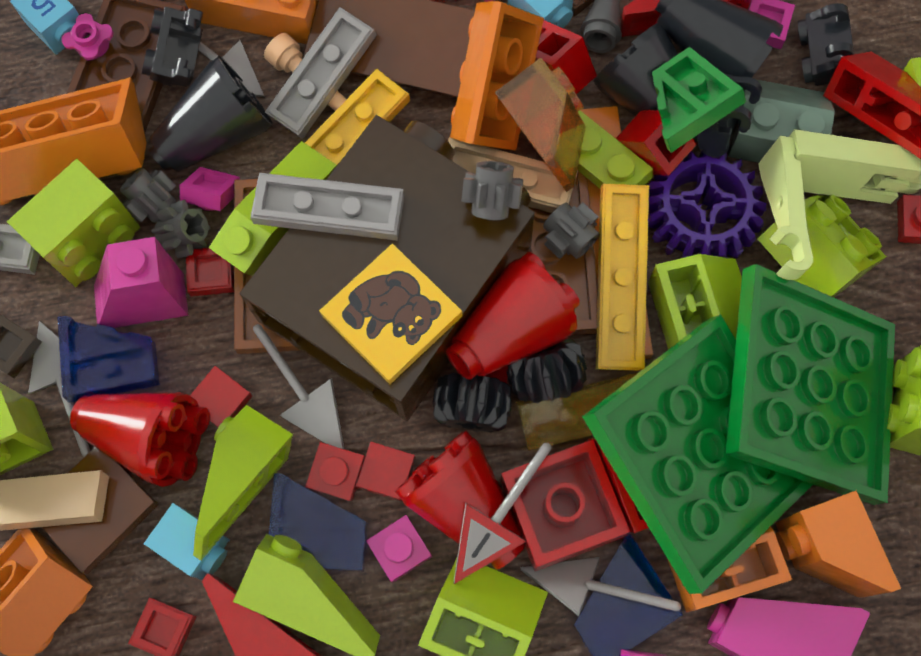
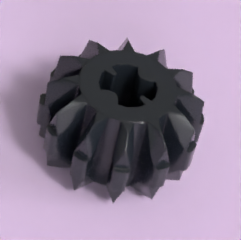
[506,338,587,404]
[432,372,512,433]

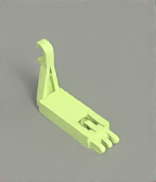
[758,129,921,280]

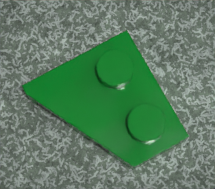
[652,47,746,153]

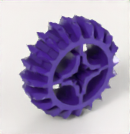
[648,151,766,259]

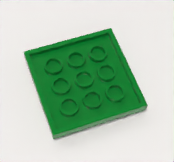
[725,264,895,505]
[582,314,813,594]

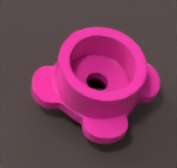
[62,13,113,60]

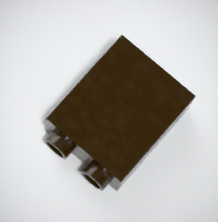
[239,114,535,422]

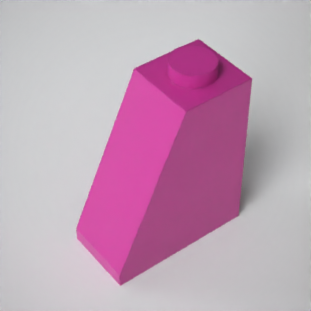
[94,237,189,330]
[707,597,870,656]

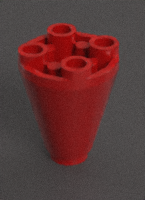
[446,252,580,380]
[70,392,210,487]
[395,430,525,570]

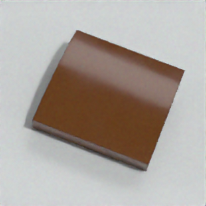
[43,447,159,574]

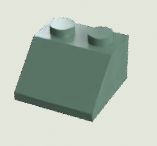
[728,79,835,163]

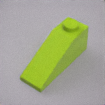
[209,141,337,276]
[193,405,293,561]
[233,534,380,656]

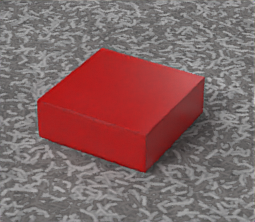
[186,248,234,297]
[190,366,253,427]
[356,442,416,502]
[128,597,197,656]

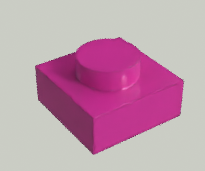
[748,0,795,49]
[179,167,240,211]
[366,515,432,583]

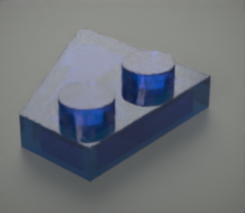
[57,316,160,403]
[269,473,368,572]
[573,534,683,656]

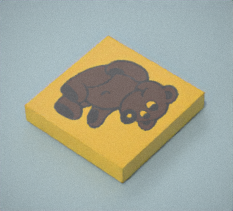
[319,244,463,384]

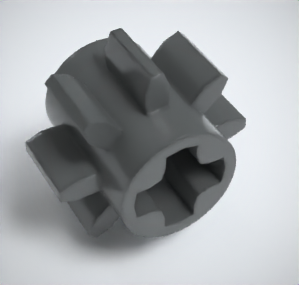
[461,161,523,220]
[120,168,176,223]
[152,200,211,258]
[543,202,600,259]

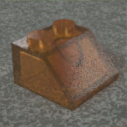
[495,58,586,192]

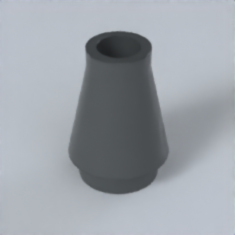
[580,0,622,53]

